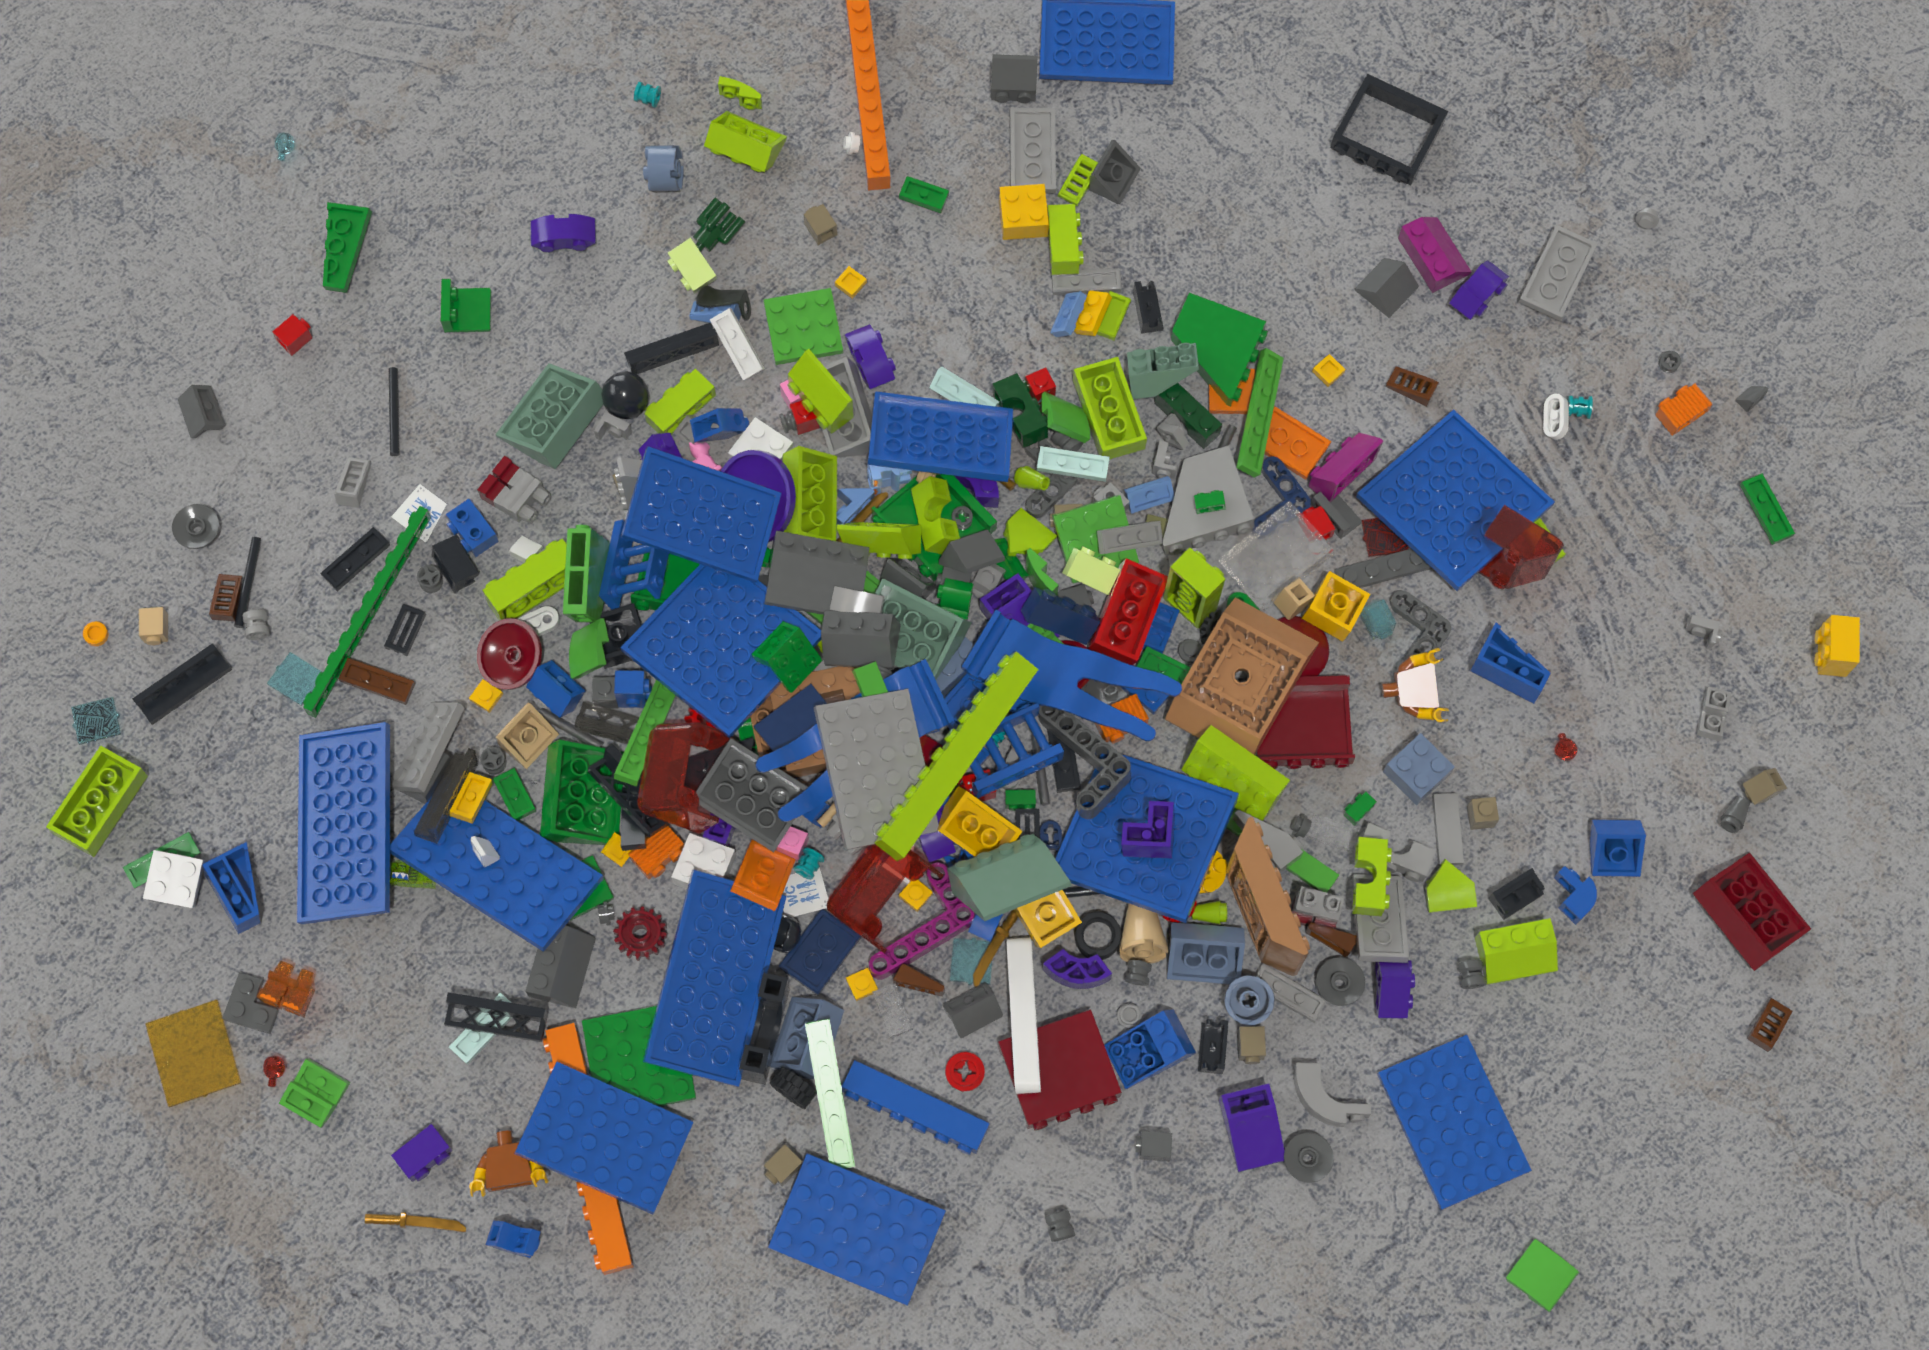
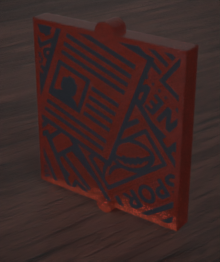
[1361,518,1409,557]

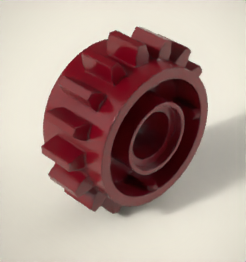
[613,906,667,961]

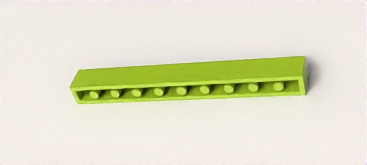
[874,651,1039,861]

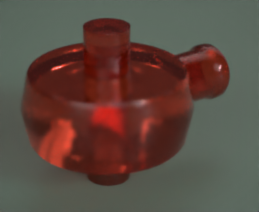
[1555,733,1578,761]
[263,1055,285,1087]

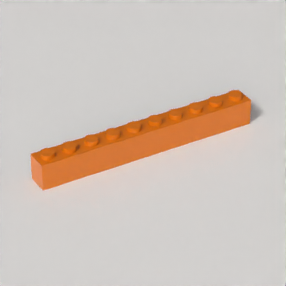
[845,0,891,191]
[543,1023,634,1275]

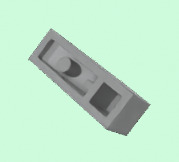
[1233,810,1303,873]

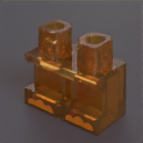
[257,961,315,1018]

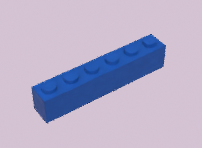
[842,1060,990,1155]

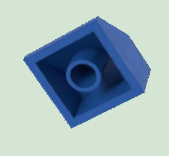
[1590,820,1646,877]

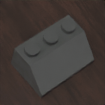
[821,611,901,669]
[525,926,596,1008]

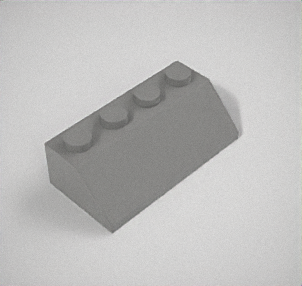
[822,356,872,457]

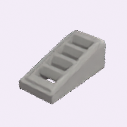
[334,457,371,508]

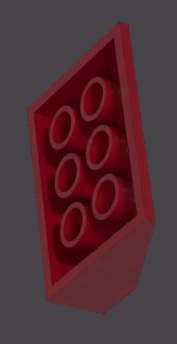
[1692,852,1811,971]

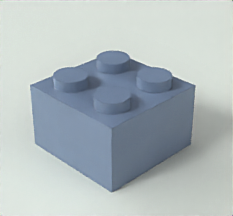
[1383,733,1455,806]

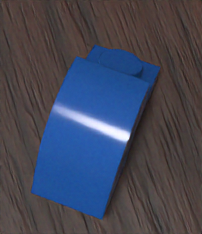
[1554,866,1597,925]
[485,1220,541,1258]

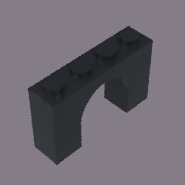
[739,973,790,1085]

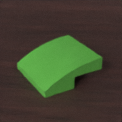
[1042,392,1090,443]
[1025,548,1059,596]
[569,618,609,679]
[279,1058,350,1128]
[1506,1239,1579,1312]

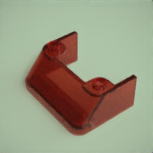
[1478,505,1564,590]
[638,722,733,834]
[827,844,943,954]

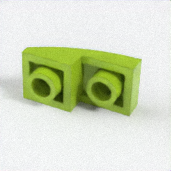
[718,76,762,110]

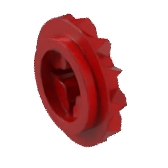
[945,1052,985,1092]

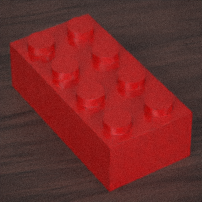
[1088,558,1168,666]

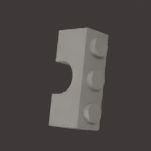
[1362,823,1436,882]

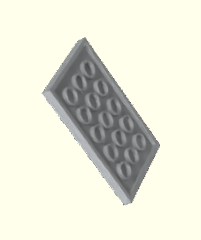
[814,689,939,850]

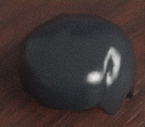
[774,914,801,953]

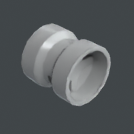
[242,609,270,640]

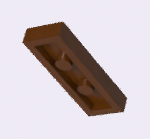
[339,658,415,705]

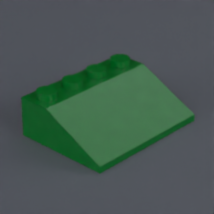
[540,740,624,845]

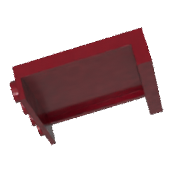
[1256,675,1355,769]
[998,1009,1122,1131]

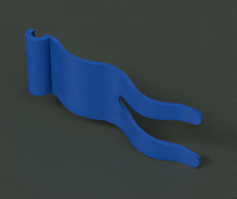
[961,610,1182,741]
[755,659,954,822]

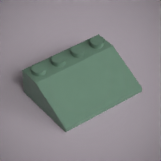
[495,363,603,469]
[875,579,972,680]
[947,834,1071,921]

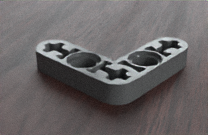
[1024,439,1078,519]
[1390,590,1451,662]

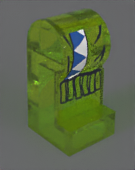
[390,862,436,889]

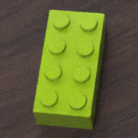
[1073,357,1147,460]
[783,446,837,541]
[482,538,567,620]
[1163,547,1225,629]
[1181,725,1290,821]
[46,745,148,857]

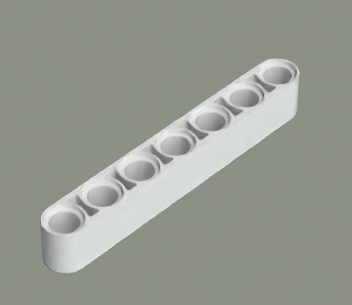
[1007,937,1041,1094]

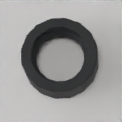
[1075,912,1122,960]

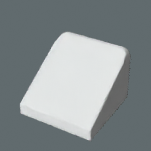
[509,536,543,563]
[471,836,500,867]

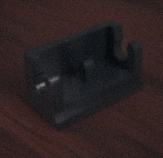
[1133,281,1164,334]
[431,535,478,593]
[1488,868,1545,920]
[1198,1019,1229,1074]

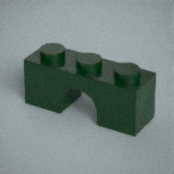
[992,373,1048,448]
[1154,383,1222,449]

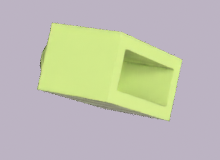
[667,238,717,294]
[1062,547,1120,595]

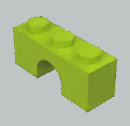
[911,476,960,555]
[1352,837,1392,917]

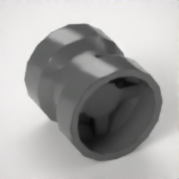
[1051,432,1083,452]
[1458,959,1486,989]
[1045,1210,1075,1242]

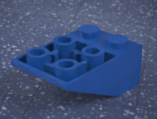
[1104,1009,1196,1089]

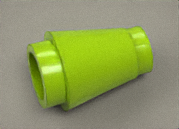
[1014,466,1050,490]
[1192,900,1228,925]

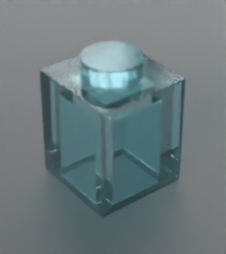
[1360,599,1397,640]

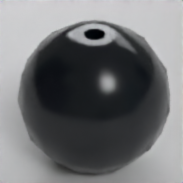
[601,371,649,419]

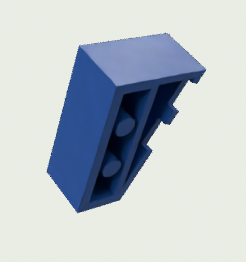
[1470,622,1551,704]
[202,842,260,934]

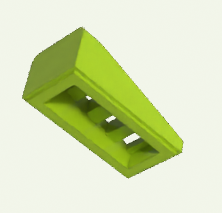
[1058,154,1098,206]

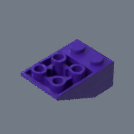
[980,573,1060,638]
[1218,1084,1285,1172]

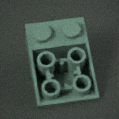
[1127,343,1199,399]

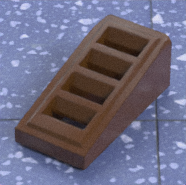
[1385,366,1439,407]
[209,574,243,622]
[1306,922,1357,957]
[893,964,945,997]
[1747,998,1793,1052]

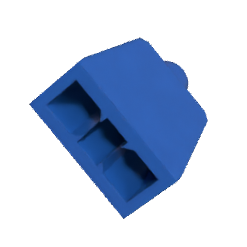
[690,408,749,442]

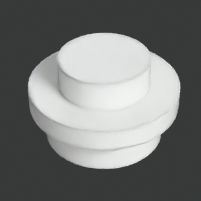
[843,132,860,155]

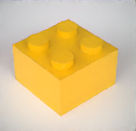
[999,184,1049,240]
[1302,571,1370,642]
[1814,615,1860,677]
[1014,890,1082,948]

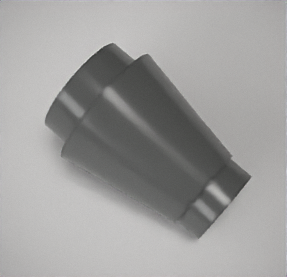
[1720,797,1750,833]

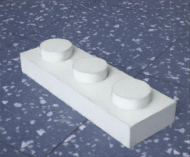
[710,308,765,380]

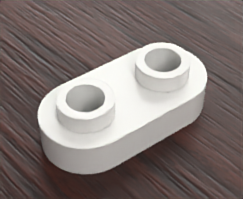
[1543,394,1569,440]
[518,606,560,637]

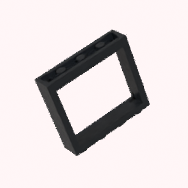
[1330,74,1448,186]

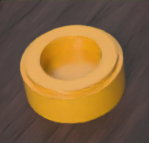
[83,621,109,647]

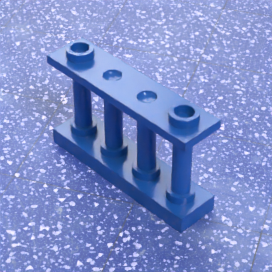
[599,519,669,609]
[970,703,1064,799]

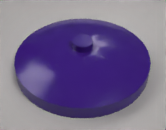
[720,450,796,542]

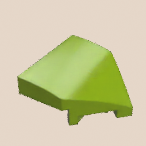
[1003,508,1057,556]
[1425,859,1477,913]

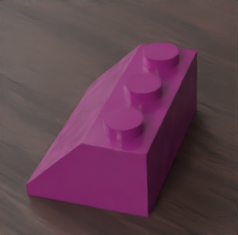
[1398,217,1472,293]
[1308,433,1383,503]

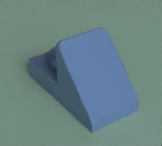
[836,488,875,526]

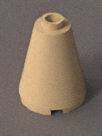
[1119,903,1168,964]

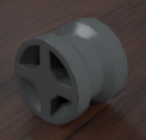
[417,565,443,593]
[480,747,507,775]
[1125,960,1152,986]

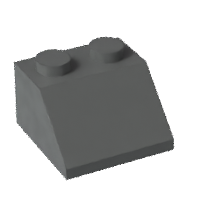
[991,54,1038,103]

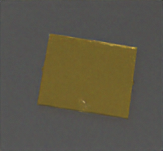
[145,1000,241,1108]

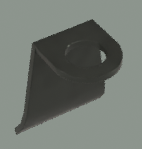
[696,286,751,320]

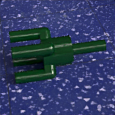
[693,197,745,252]

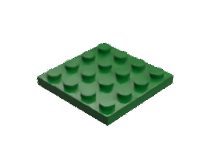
[582,1006,696,1106]

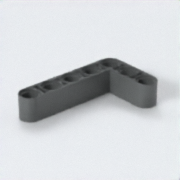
[1039,705,1131,819]

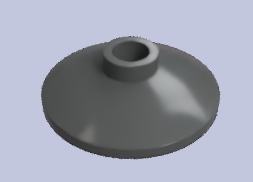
[172,504,220,549]
[1316,957,1365,1006]
[1284,1133,1334,1183]

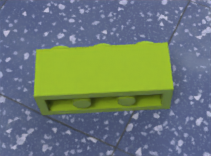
[1048,204,1084,275]
[645,368,716,435]

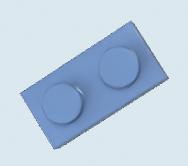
[1050,291,1087,337]
[1125,476,1174,514]

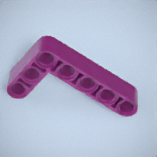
[869,863,974,980]

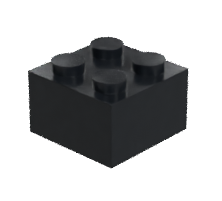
[590,603,641,669]

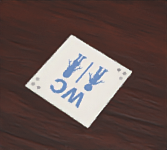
[391,484,447,542]
[782,867,830,917]

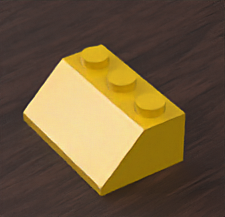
[937,786,1022,857]

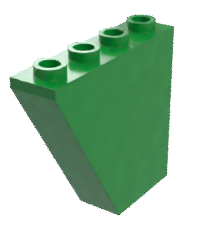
[1171,292,1268,407]

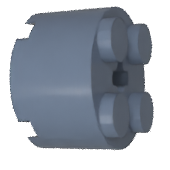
[643,145,684,191]
[1225,976,1275,1025]

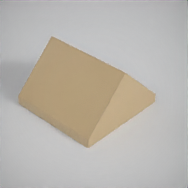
[496,702,559,769]

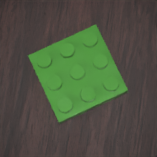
[763,288,843,365]
[1052,495,1139,583]

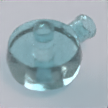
[275,132,294,161]

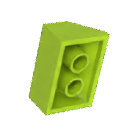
[704,111,787,172]
[787,349,854,434]
[837,522,921,559]
[1475,918,1558,985]

